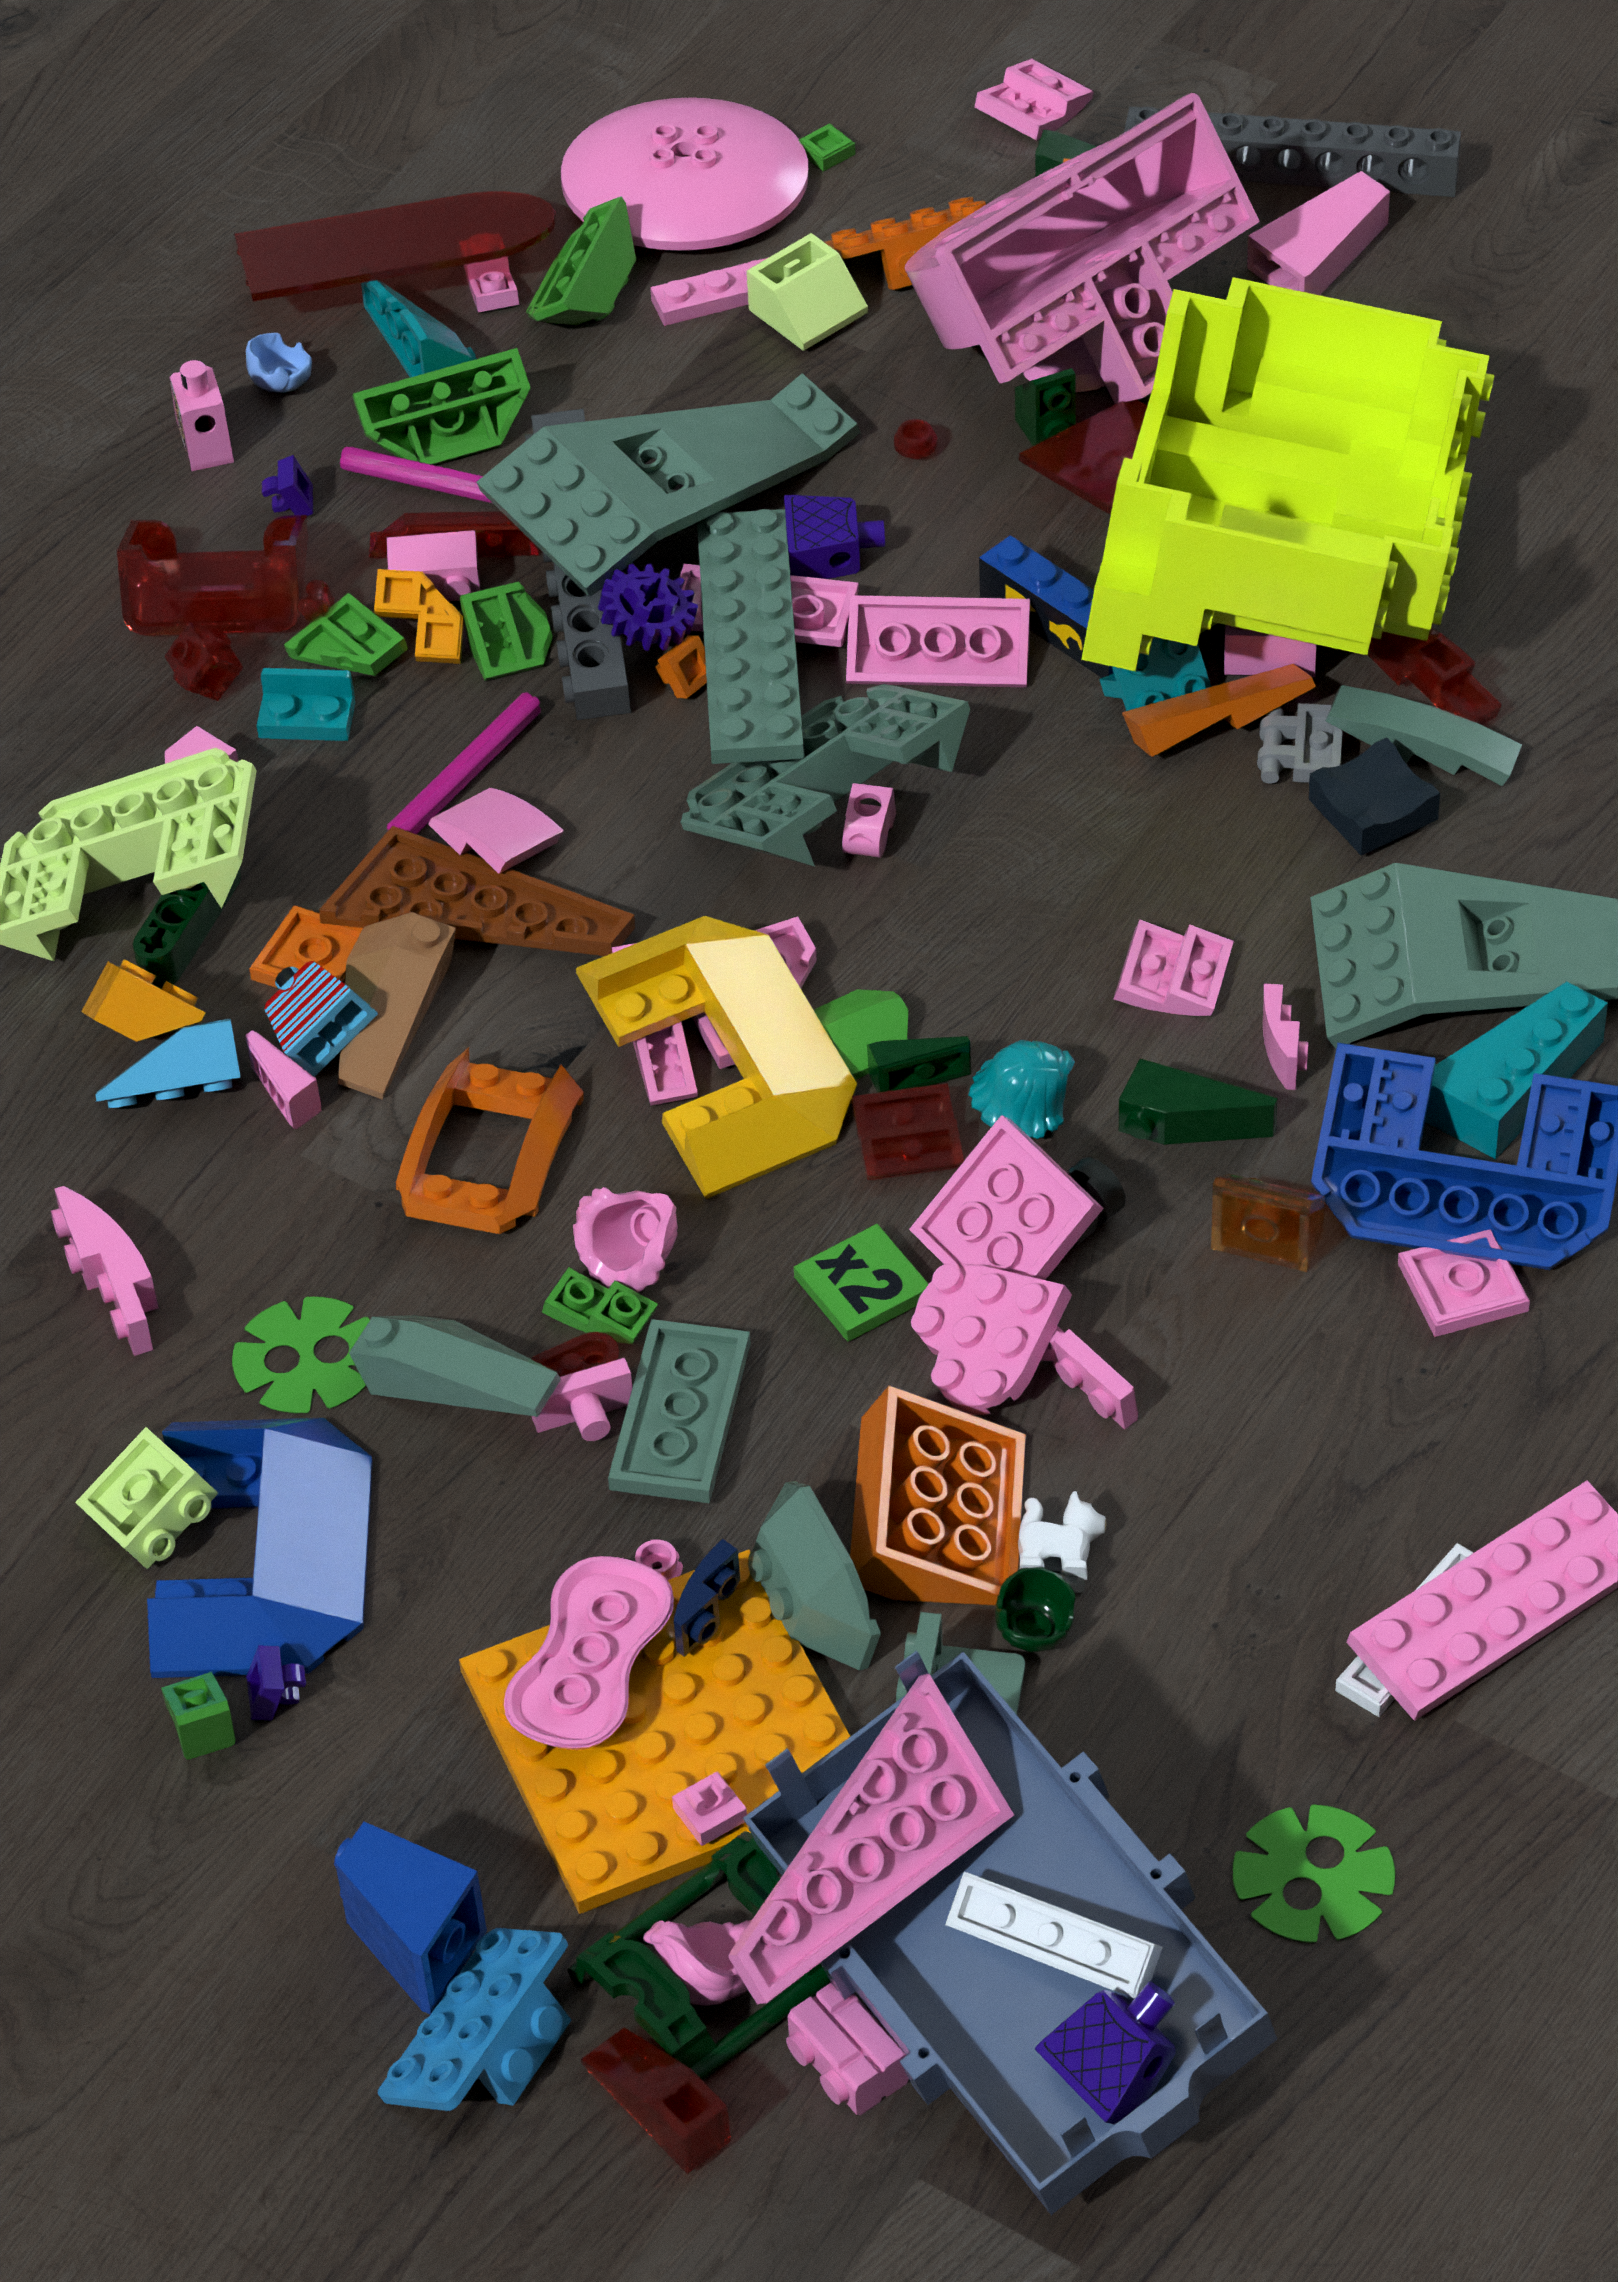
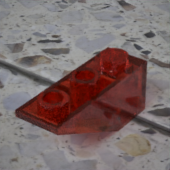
[581,2027,731,2174]

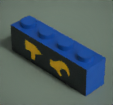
[979,535,1113,678]

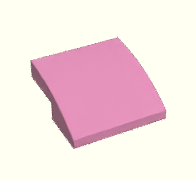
[975,59,1093,140]
[428,788,564,874]
[1113,920,1234,1016]

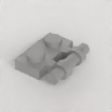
[1257,703,1343,784]

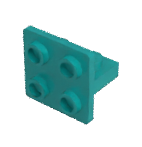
[1099,637,1211,711]

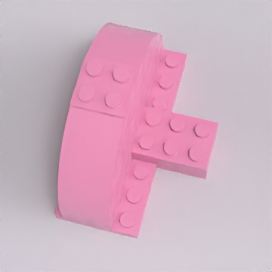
[905,93,1260,404]

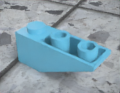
[95,1018,241,1108]

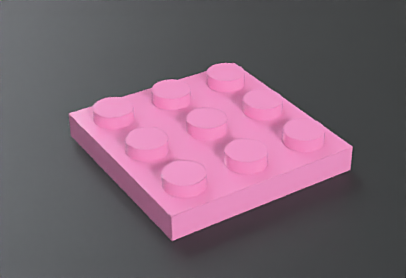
[909,1115,1104,1280]

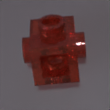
[164,622,243,701]

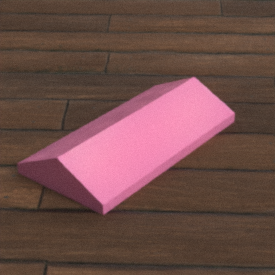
[679,564,859,647]
[846,595,1030,688]

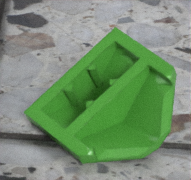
[460,582,553,681]
[814,989,909,1080]

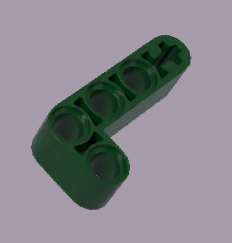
[132,868,242,989]

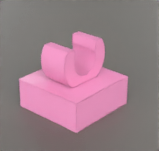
[672,1771,747,1846]

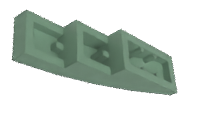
[1325,685,1522,786]

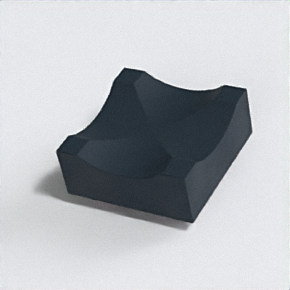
[1309,738,1440,856]

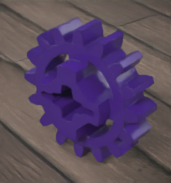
[598,564,698,651]

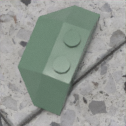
[748,1481,881,1670]

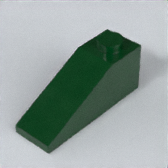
[1118,1058,1278,1145]

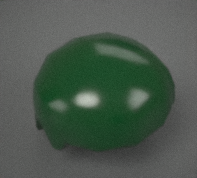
[995,1567,1076,1652]

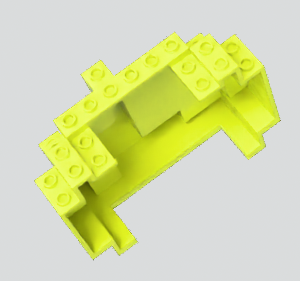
[1081,277,1495,671]

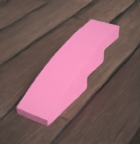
[612,943,698,1106]

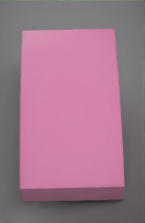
[460,238,519,313]
[1263,984,1308,1090]

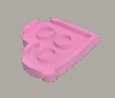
[911,1263,1072,1415]

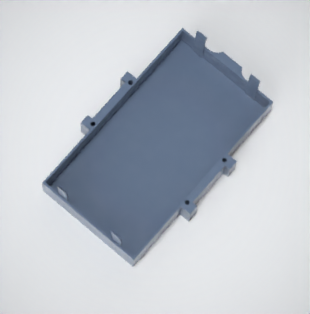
[743,1650,1277,2215]

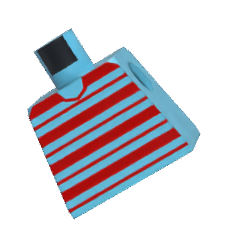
[264,961,378,1077]

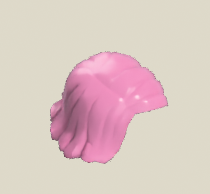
[573,1187,678,1293]
[643,1920,752,2006]

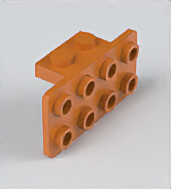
[824,197,986,290]

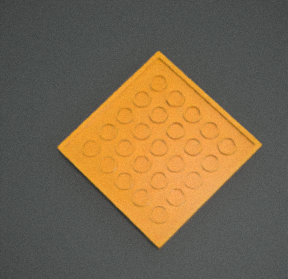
[459,1550,851,1914]

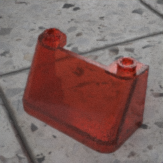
[117,515,308,636]

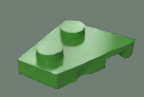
[284,593,408,676]

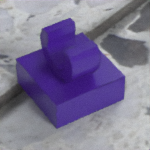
[262,455,313,520]
[246,1645,306,1721]

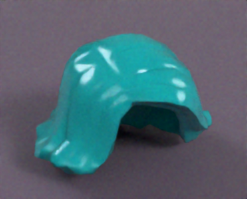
[968,1040,1075,1139]

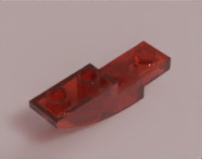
[1367,627,1502,725]

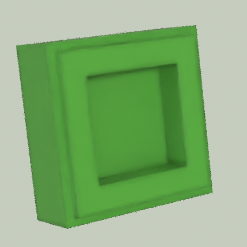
[798,123,856,172]

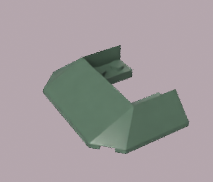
[681,684,970,867]

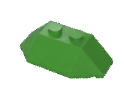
[526,196,636,325]
[352,348,531,465]

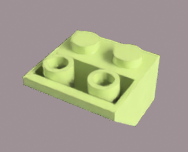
[746,233,868,351]

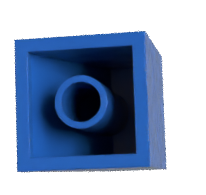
[334,1821,487,2015]

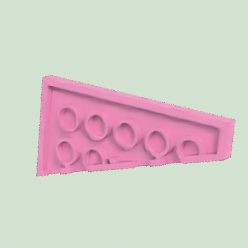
[728,1674,1014,2004]

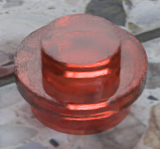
[894,419,937,459]

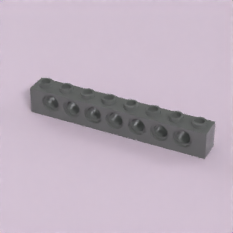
[1124,106,1461,197]
[525,408,631,720]

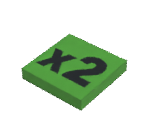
[794,1224,929,1342]

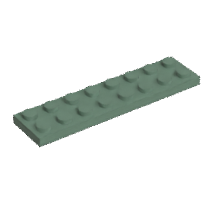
[697,509,804,764]

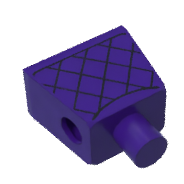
[784,495,885,579]
[1034,1982,1176,2125]

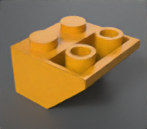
[81,959,206,1042]

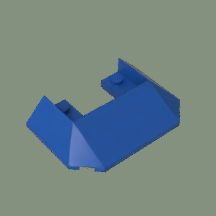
[1311,1043,1618,1270]
[147,1418,373,1678]

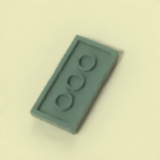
[608,1319,751,1503]

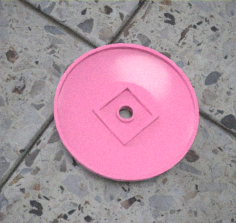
[561,98,809,250]

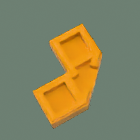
[374,569,464,664]

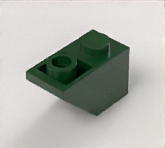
[1015,368,1076,451]

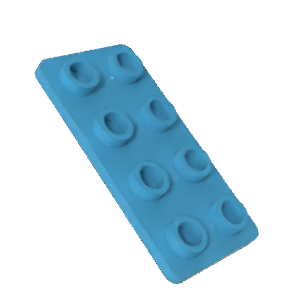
[378,1928,572,2111]

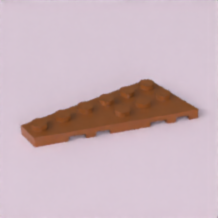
[319,826,635,956]

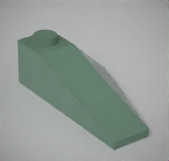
[349,1315,561,1417]

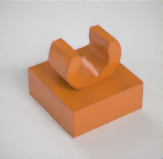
[655,636,707,698]

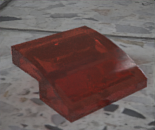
[852,1083,964,1180]

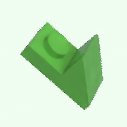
[161,1672,236,1759]

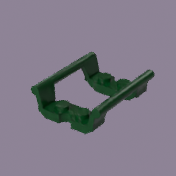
[567,1831,831,2093]

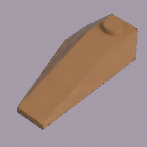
[338,912,456,1100]

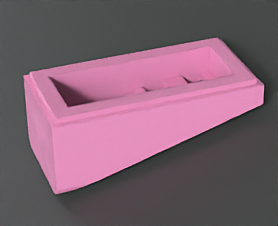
[245,1030,322,1129]

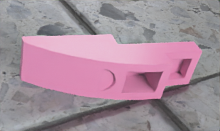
[50,1186,158,1356]

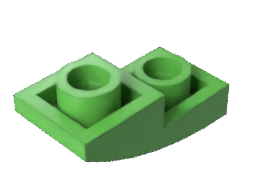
[542,1267,658,1344]

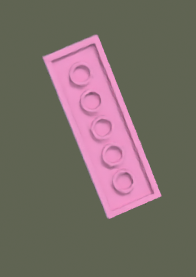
[1347,1480,1618,1721]

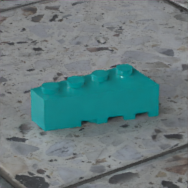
[1425,981,1608,1160]

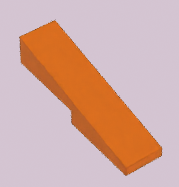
[1122,664,1316,757]

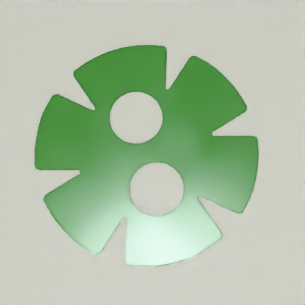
[232,1297,370,1413]
[1233,1805,1395,1943]

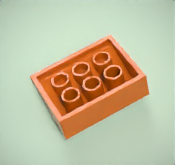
[850,1386,1026,1605]

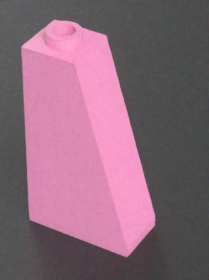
[1247,171,1390,295]

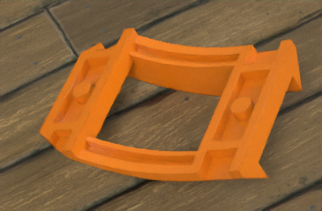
[396,1047,584,1234]

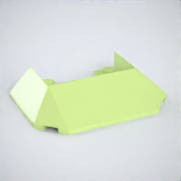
[0,747,257,961]

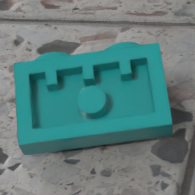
[256,668,356,741]

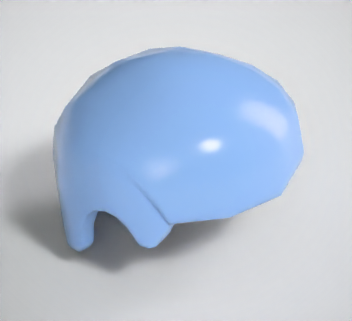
[246,333,312,393]

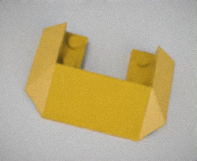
[576,916,857,1199]

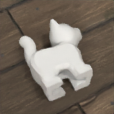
[1018,1491,1106,1592]

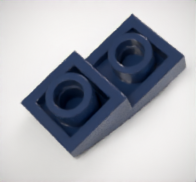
[674,1539,741,1657]

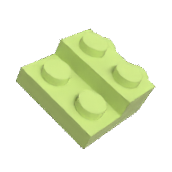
[75,1427,218,1570]

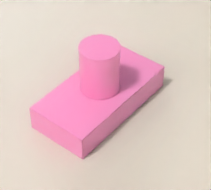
[532,1358,632,1441]

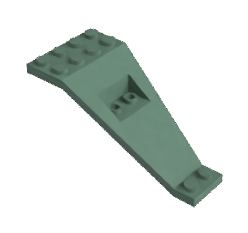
[476,373,860,597]
[1310,863,1618,1049]

